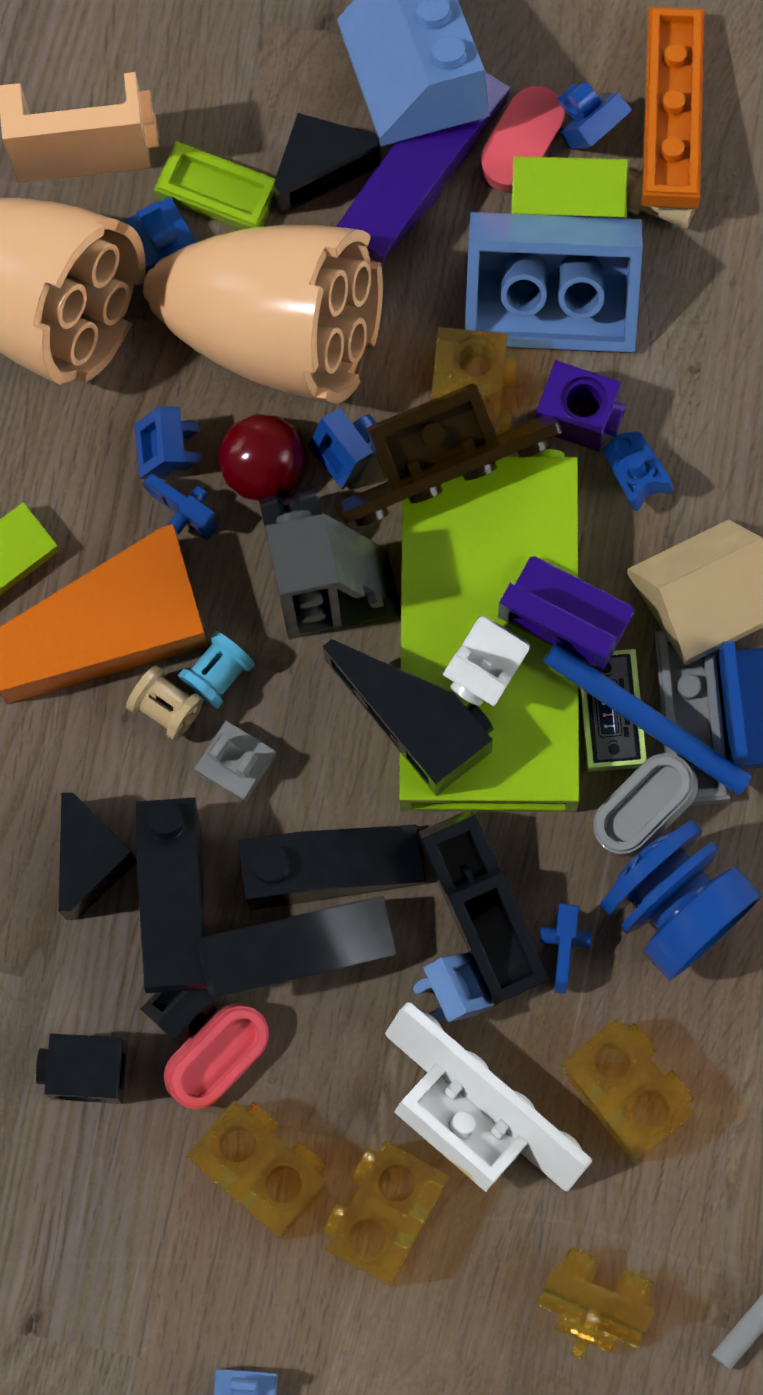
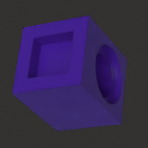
[535,360,627,451]

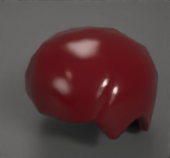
[218,413,309,501]

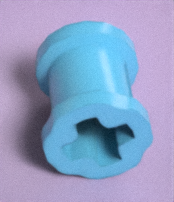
[178,631,255,709]

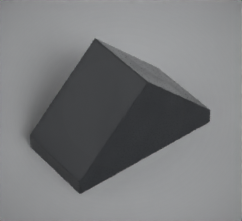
[274,113,381,215]
[58,793,137,920]

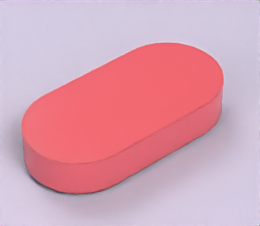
[481,86,565,192]
[164,1002,269,1109]

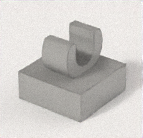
[194,721,276,804]

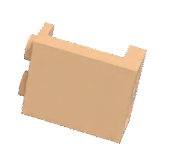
[0,72,159,183]

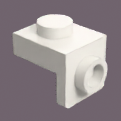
[443,616,530,706]

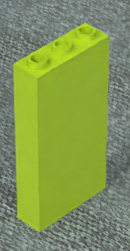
[399,449,579,812]

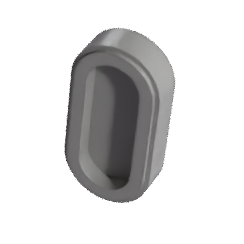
[593,753,698,857]

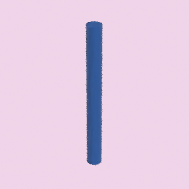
[543,643,752,795]

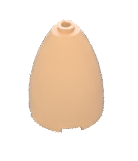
[0,198,146,385]
[143,225,383,404]

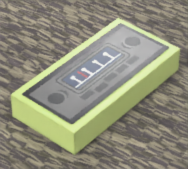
[579,649,647,772]

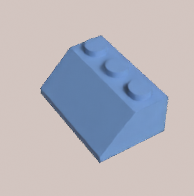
[337,0,490,146]
[464,212,643,353]

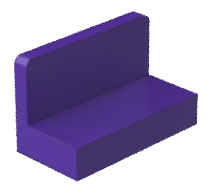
[498,556,634,672]

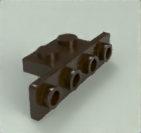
[334,383,562,526]

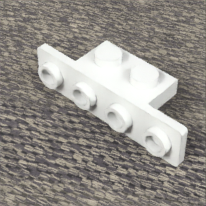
[385,1002,592,1192]

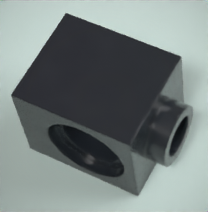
[36,1033,128,1104]

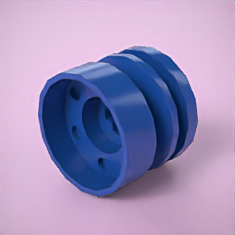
[600,820,763,981]

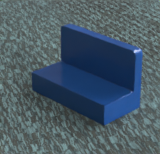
[716,641,763,770]

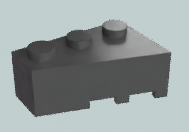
[265,510,401,639]

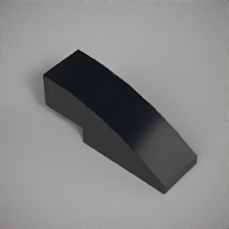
[416,809,550,1005]
[196,896,396,998]

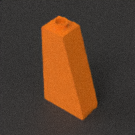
[0,524,208,704]

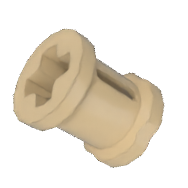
[126,665,204,741]

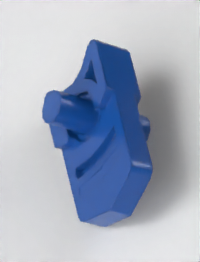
[603,431,674,511]
[141,474,219,540]
[539,903,592,994]

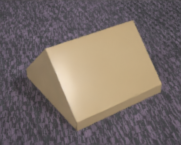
[627,519,763,666]

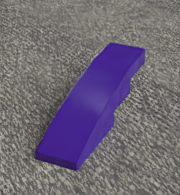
[336,72,511,264]

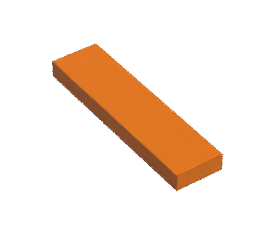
[641,7,705,209]

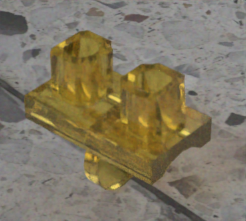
[536,1248,656,1360]

